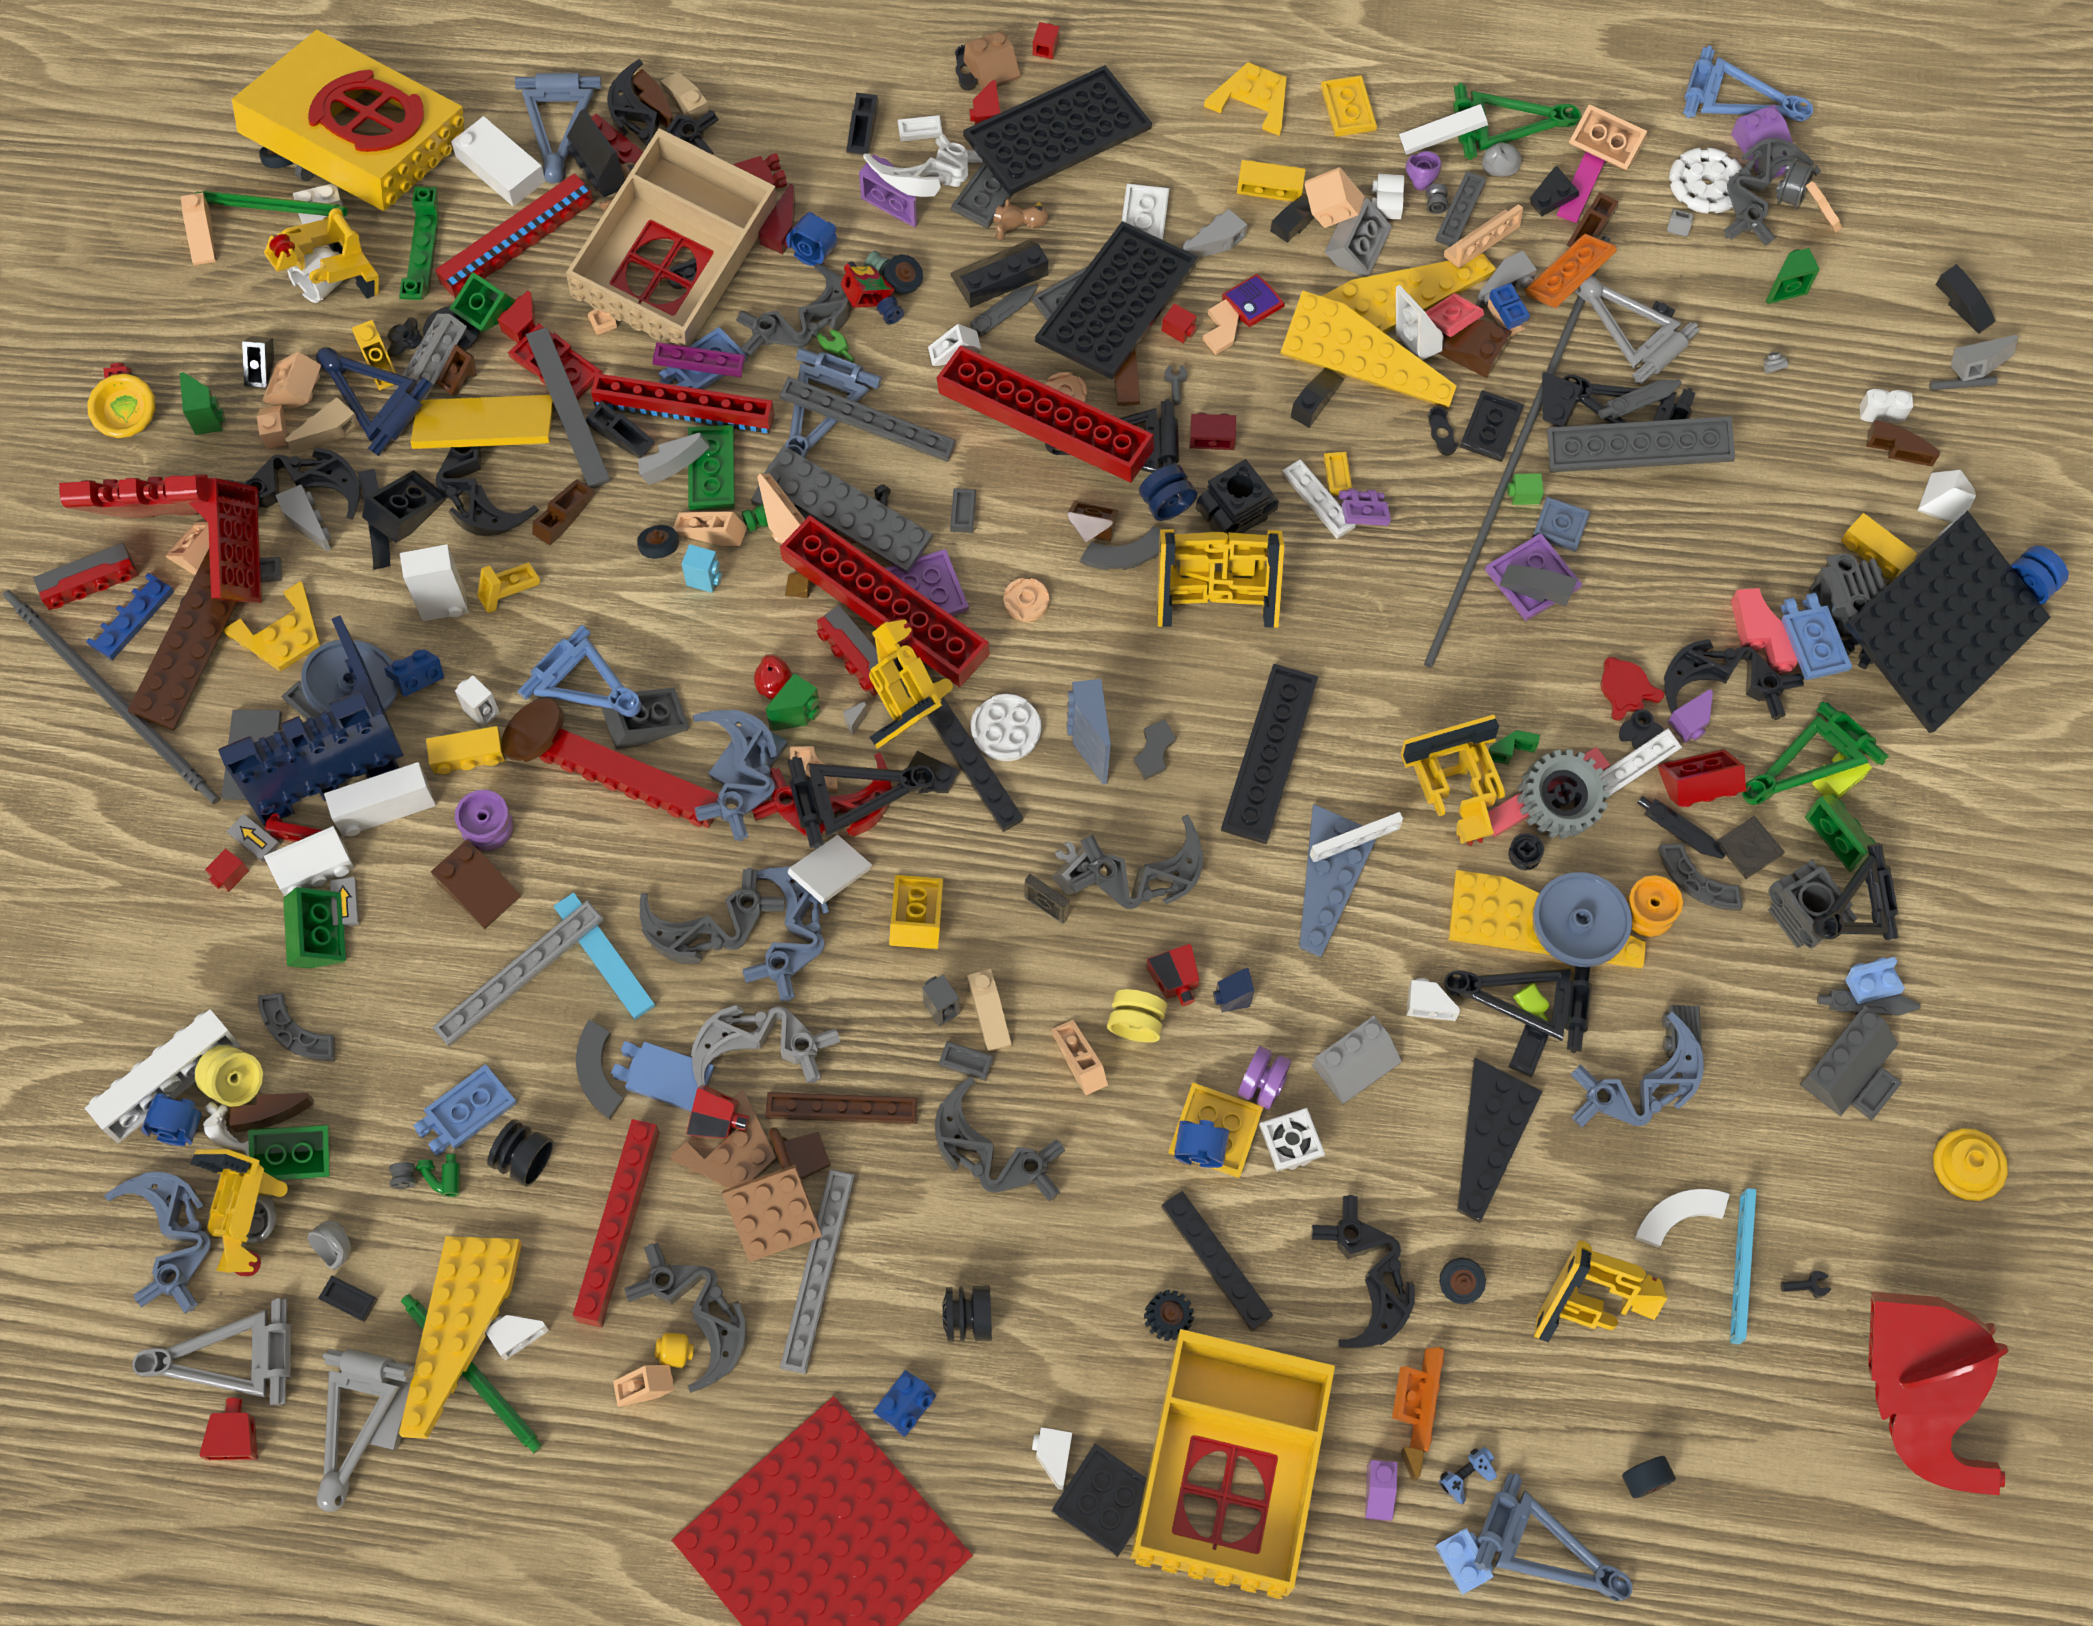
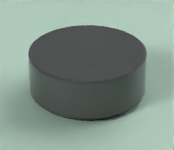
[295,165,316,182]

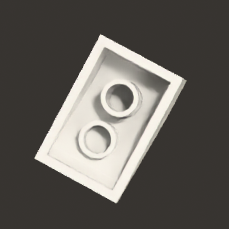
[1396,285,1444,360]

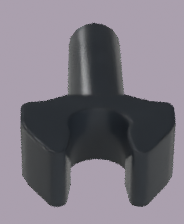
[1652,301,1675,318]
[1780,1271,1831,1298]

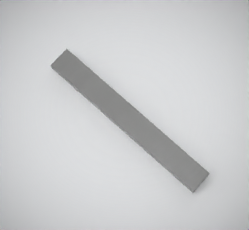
[432,900,604,1047]
[780,1169,855,1375]

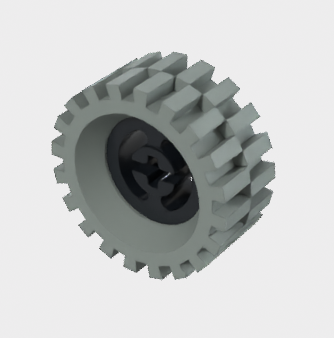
[1517,749,1609,839]

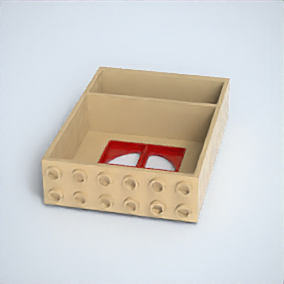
[566,128,776,347]

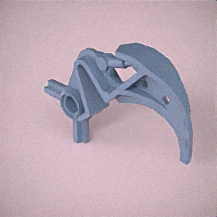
[693,710,777,841]
[743,866,830,1002]
[1570,1012,1704,1128]
[104,1172,212,1314]

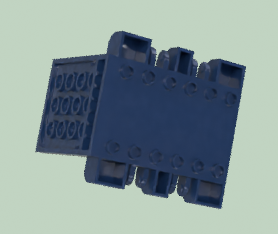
[218,615,404,826]

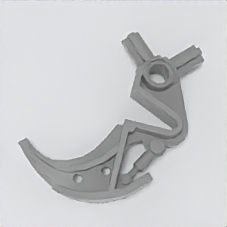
[691,1005,840,1087]

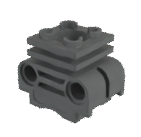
[1809,553,1885,637]
[1768,859,1857,949]

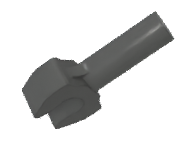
[1164,365,1187,405]

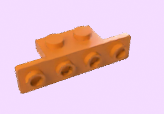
[1392,1347,1444,1452]

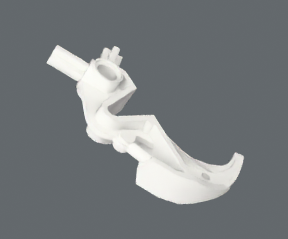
[863,134,982,197]

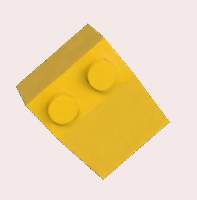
[889,875,943,949]

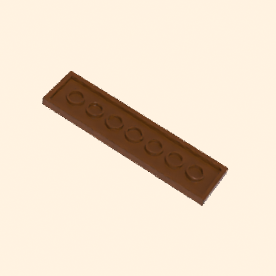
[128,549,238,731]

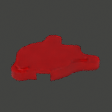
[1600,657,1664,721]

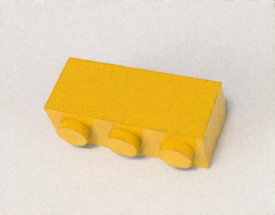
[1237,160,1306,202]
[1841,513,1918,579]
[426,726,505,774]

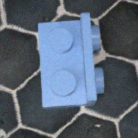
[1845,957,1905,1004]
[1435,1528,1494,1595]

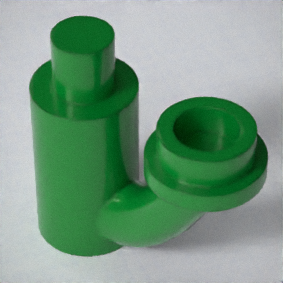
[416,1154,460,1197]

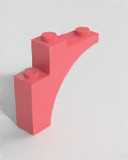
[1731,588,1798,674]

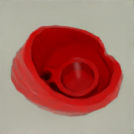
[754,654,792,700]

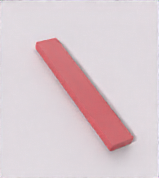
[1488,747,1611,837]

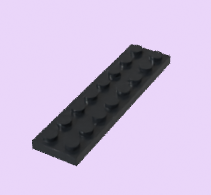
[1221,663,1318,845]

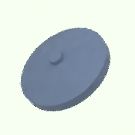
[301,640,399,713]
[1532,872,1632,967]

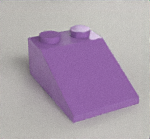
[1731,105,1793,178]
[859,154,917,228]

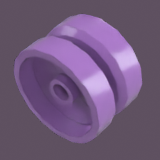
[455,790,513,851]
[1237,1046,1292,1110]

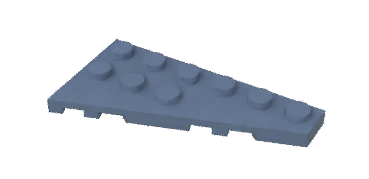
[1299,804,1377,957]

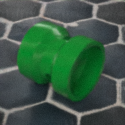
[741,504,768,533]

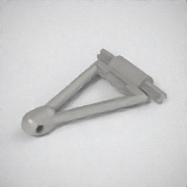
[1575,275,1700,384]
[132,1298,291,1406]
[316,1349,414,1512]

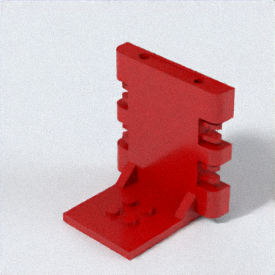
[59,474,262,603]

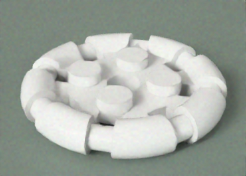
[1669,148,1742,214]

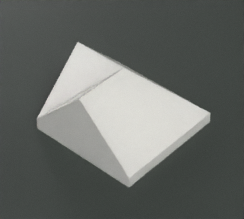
[1917,470,1976,523]

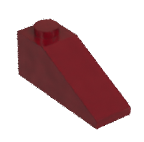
[758,184,795,255]

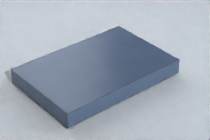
[708,731,788,786]

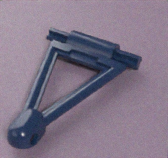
[316,347,433,456]

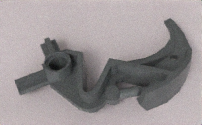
[1724,138,1821,246]
[736,263,851,356]
[1069,814,1203,909]
[640,868,785,964]
[935,1077,1065,1201]
[624,1243,747,1393]

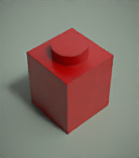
[1032,22,1060,60]
[1161,303,1197,344]
[205,848,249,892]

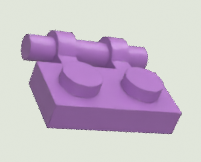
[1339,488,1391,526]

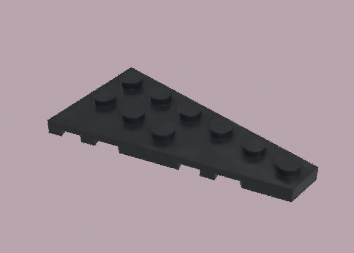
[1457,1058,1543,1223]

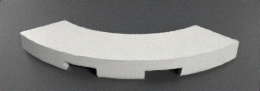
[1634,1189,1730,1248]

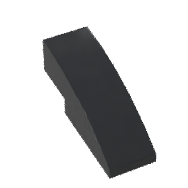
[846,92,879,155]
[1270,193,1315,243]
[1935,264,1996,334]
[586,401,655,458]

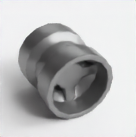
[1426,183,1448,214]

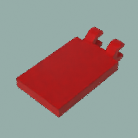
[732,153,787,189]

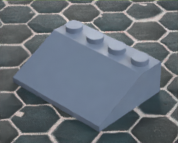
[1066,679,1111,784]

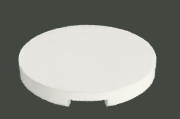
[971,694,1041,761]

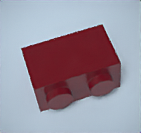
[1189,412,1236,450]

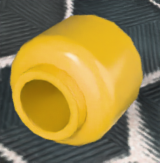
[654,1332,694,1368]

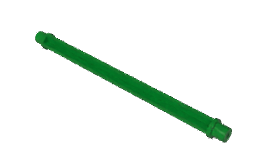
[195,190,348,217]
[401,1294,543,1454]

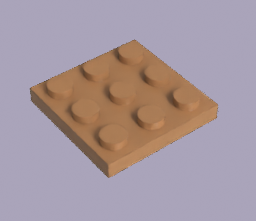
[722,1165,822,1262]

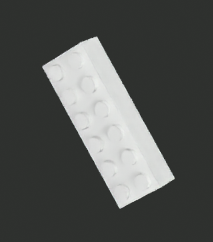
[85,1009,241,1143]

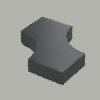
[1134,719,1176,780]

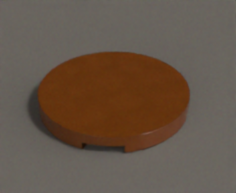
[502,699,564,762]

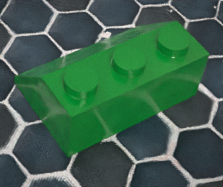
[1805,794,1876,873]
[283,887,346,969]
[248,1124,330,1180]

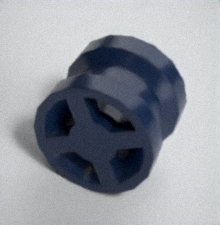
[877,296,904,325]

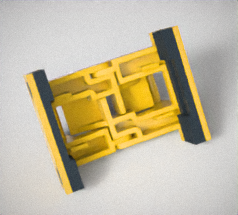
[1156,529,1284,628]

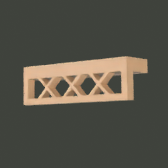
[1444,204,1523,268]

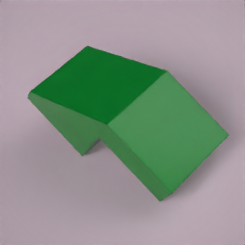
[1488,730,1540,765]

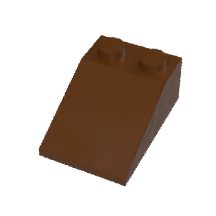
[1437,320,1512,378]
[430,839,521,929]

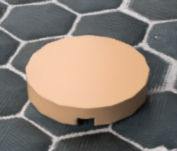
[1045,372,1087,403]
[1003,578,1049,622]

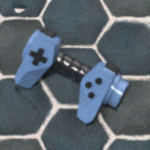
[1439,1447,1497,1504]

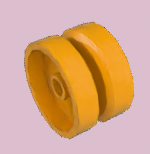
[1626,875,1683,937]

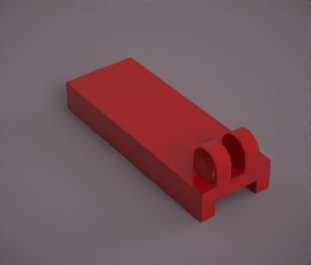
[265,813,323,842]

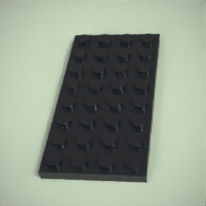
[963,65,1152,195]
[1035,221,1198,380]

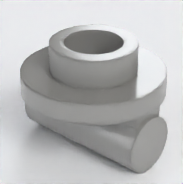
[1763,352,1788,374]

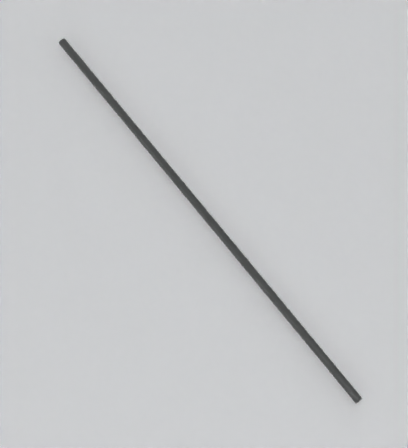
[1424,236,1610,668]

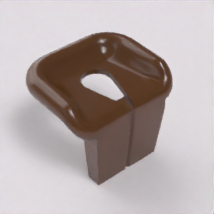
[769,1127,830,1181]

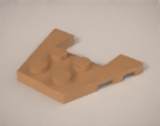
[670,1090,777,1189]

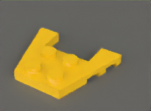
[1204,62,1286,136]
[223,581,321,672]

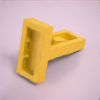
[477,562,540,613]

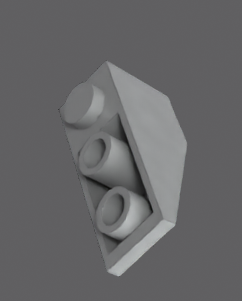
[1182,209,1247,258]
[1476,250,1537,307]
[1951,335,2018,381]
[275,485,332,551]

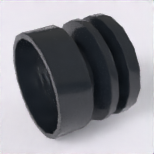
[487,1119,554,1187]
[942,1285,992,1343]

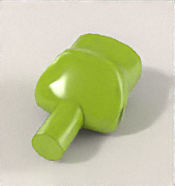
[1512,983,1549,1022]

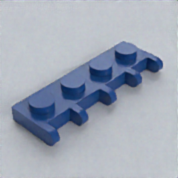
[86,573,174,660]

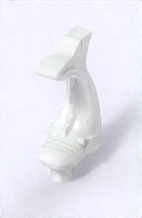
[203,1102,249,1156]

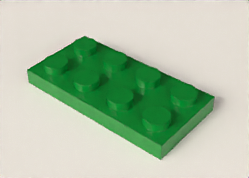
[688,425,735,510]

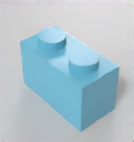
[682,544,722,593]

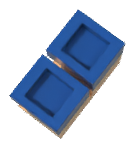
[1487,283,1530,337]

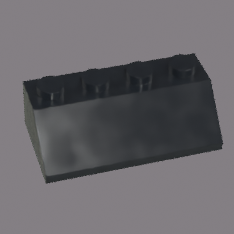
[567,109,625,197]
[951,240,1049,308]

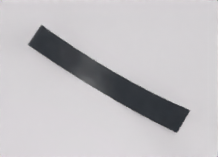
[357,469,391,570]

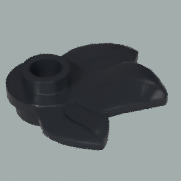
[387,317,422,356]
[1619,710,1664,750]

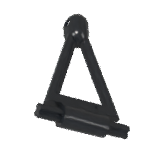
[1562,375,1696,424]
[1045,399,1179,473]
[788,756,935,849]
[1812,843,1899,940]
[1444,966,1592,1053]

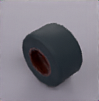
[1622,1456,1676,1498]

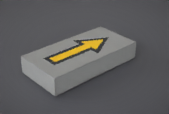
[227,814,280,862]
[330,877,360,927]

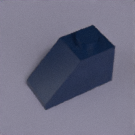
[1213,968,1254,1012]

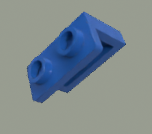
[384,649,444,697]
[873,1370,936,1437]

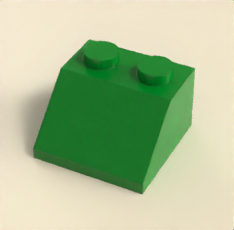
[1766,248,1820,304]
[449,272,515,332]
[180,372,225,435]
[766,673,821,731]

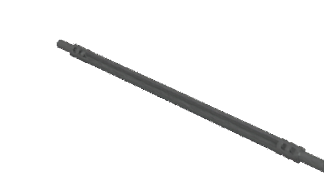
[3,590,220,804]

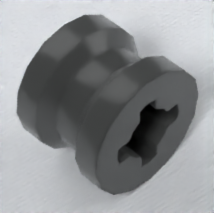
[389,1162,416,1189]

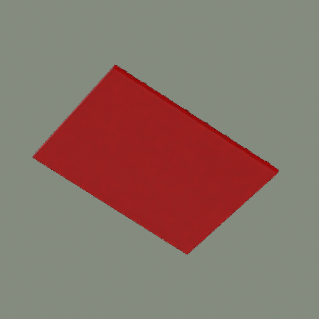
[671,1396,973,1626]

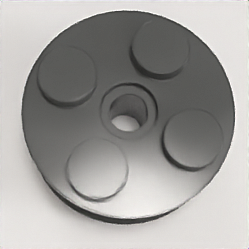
[1776,157,1816,210]

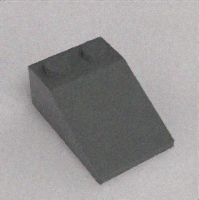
[601,688,689,749]

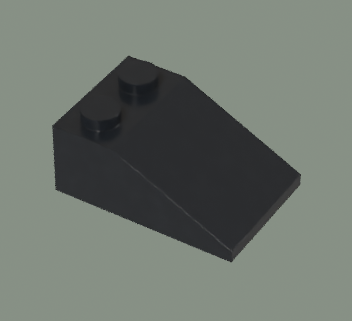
[362,470,447,543]

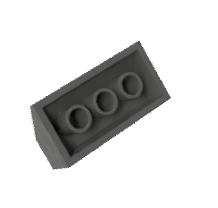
[1800,1005,1898,1116]

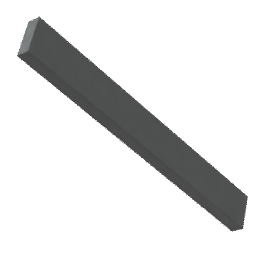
[526,327,610,488]
[780,377,956,462]

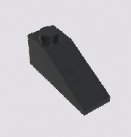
[1291,368,1344,428]

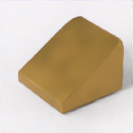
[785,573,811,598]
[1401,1447,1424,1481]

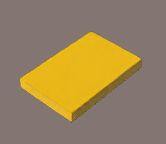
[1320,75,1377,137]

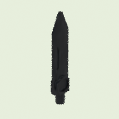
[1637,796,1725,859]

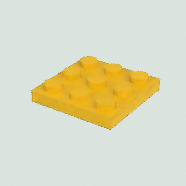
[1168,1082,1263,1178]

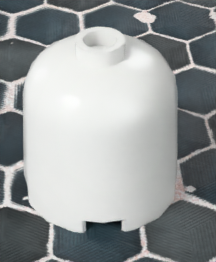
[288,247,343,303]

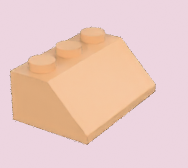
[1569,104,1647,171]

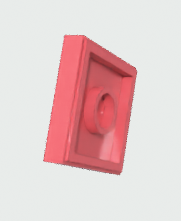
[1425,293,1484,337]

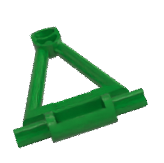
[1453,83,1581,160]
[1742,701,1889,805]

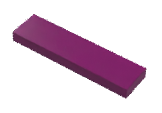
[653,342,745,378]

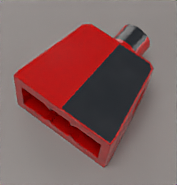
[1146,943,1199,1006]
[686,1085,750,1138]

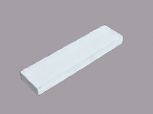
[1399,104,1488,155]
[1282,459,1356,539]
[1600,728,1682,796]
[1310,812,1403,862]

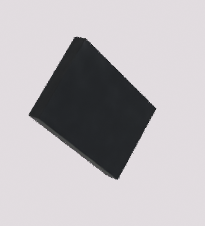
[1460,390,1524,462]

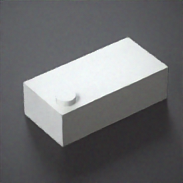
[451,116,546,207]
[400,544,469,621]
[324,762,436,837]

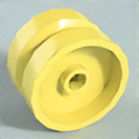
[1107,989,1167,1043]
[195,1045,263,1107]

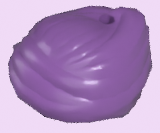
[1406,151,1441,191]

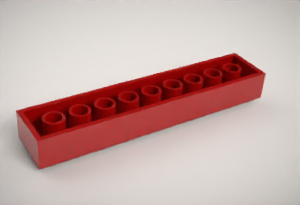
[936,346,1154,483]
[780,515,990,688]

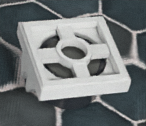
[1259,1108,1325,1172]

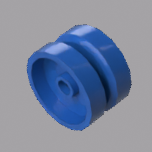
[2011,545,2069,604]

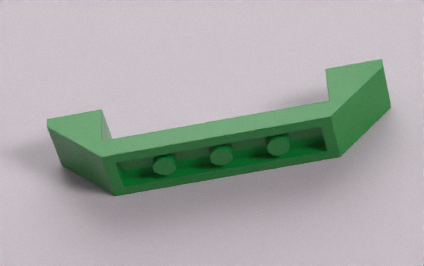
[399,186,439,300]

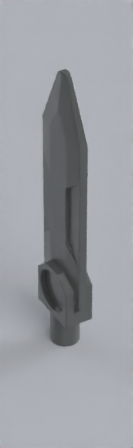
[970,285,1037,337]
[1598,380,1681,419]
[1817,990,1921,1016]

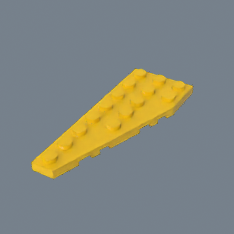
[1321,254,1496,334]
[1280,291,1456,409]
[1448,870,1645,968]
[399,1236,522,1439]

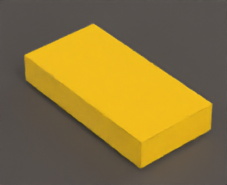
[1323,452,1352,496]

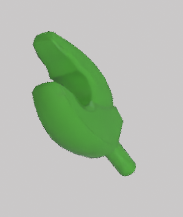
[817,330,855,363]

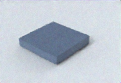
[1533,497,1590,552]

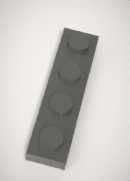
[1435,171,1487,247]

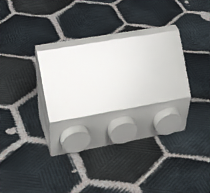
[264,826,355,896]

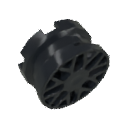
[1508,833,1544,871]

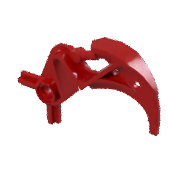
[751,752,892,837]

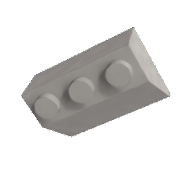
[1325,198,1392,277]
[1312,1016,1402,1104]

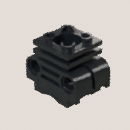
[1196,459,1279,535]

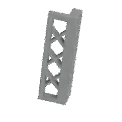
[395,313,467,400]

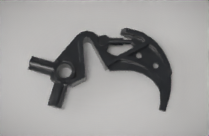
[607,59,719,155]
[435,446,539,536]
[226,447,361,520]
[1664,639,1804,720]
[1311,1195,1415,1348]

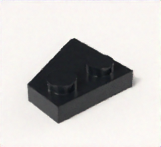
[1530,166,1579,217]
[1542,371,1584,427]
[897,751,959,793]

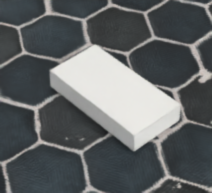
[898,115,942,142]

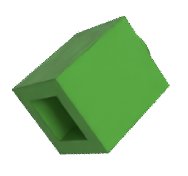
[1507,473,1544,505]

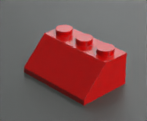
[1658,749,1746,807]

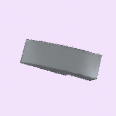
[638,433,709,485]
[368,1361,415,1450]

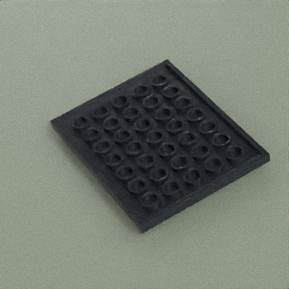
[1844,510,2051,733]

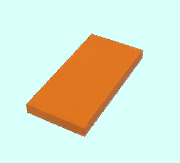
[1524,234,1617,308]

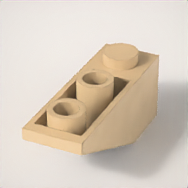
[285,397,359,454]

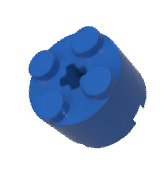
[786,212,837,266]
[141,1094,202,1146]
[1174,1120,1229,1168]

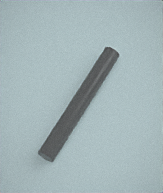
[1929,376,1997,390]

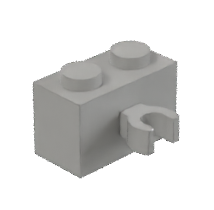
[1052,841,1105,895]

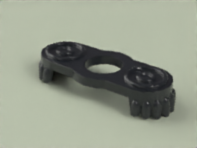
[955,45,978,91]
[1428,406,1458,456]

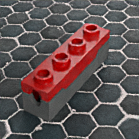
[33,543,138,610]
[816,605,878,697]

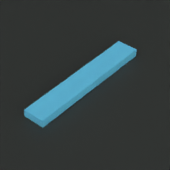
[553,893,655,1020]
[1730,1188,1756,1345]

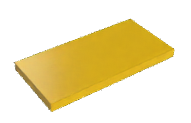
[410,395,554,449]

